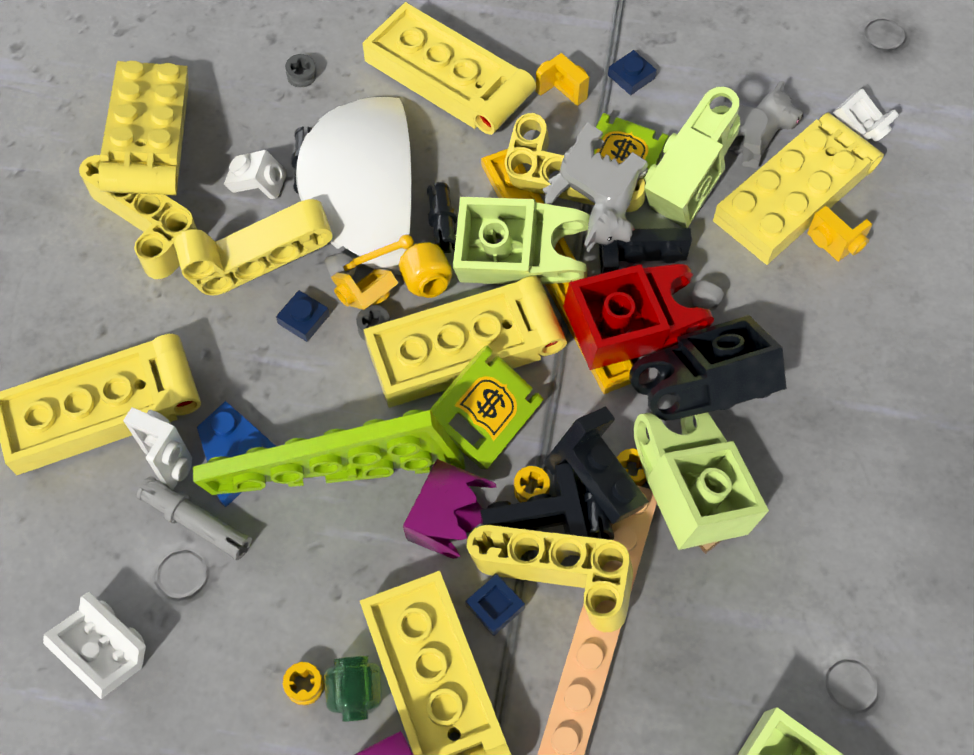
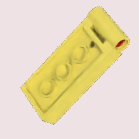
[362,2,536,135]
[98,61,189,195]
[713,112,884,265]
[363,276,567,408]
[0,334,201,476]
[360,571,511,755]

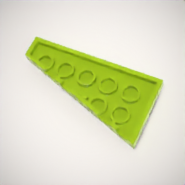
[193,410,465,495]

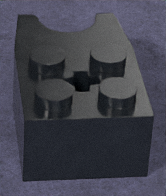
[629,315,787,421]

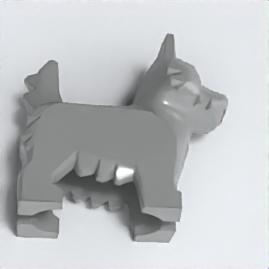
[710,81,803,169]
[543,122,648,252]

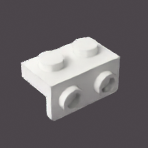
[123,407,193,490]
[43,592,146,699]

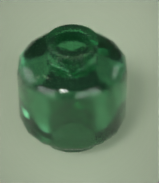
[324,655,382,722]

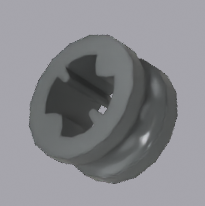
[285,54,317,88]
[356,305,390,341]

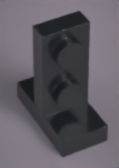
[599,228,692,274]
[543,406,649,524]
[480,463,588,537]

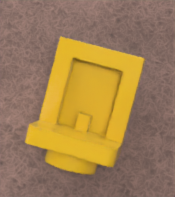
[535,53,590,106]
[807,206,873,262]
[331,269,398,310]

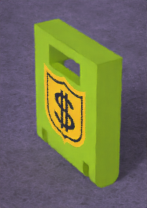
[594,113,669,179]
[430,345,544,469]

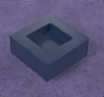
[608,50,657,96]
[276,290,330,342]
[465,574,525,636]

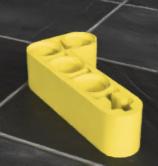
[505,113,645,212]
[79,155,198,279]
[174,199,333,296]
[467,525,633,632]

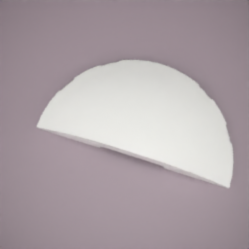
[296,97,411,275]

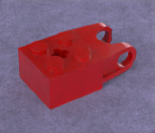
[563,264,714,370]

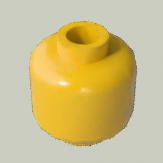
[398,242,452,298]

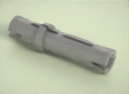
[137,476,252,560]

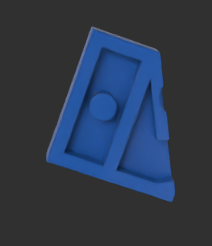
[197,401,276,507]

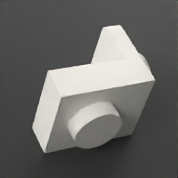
[833,88,899,142]
[224,150,287,199]

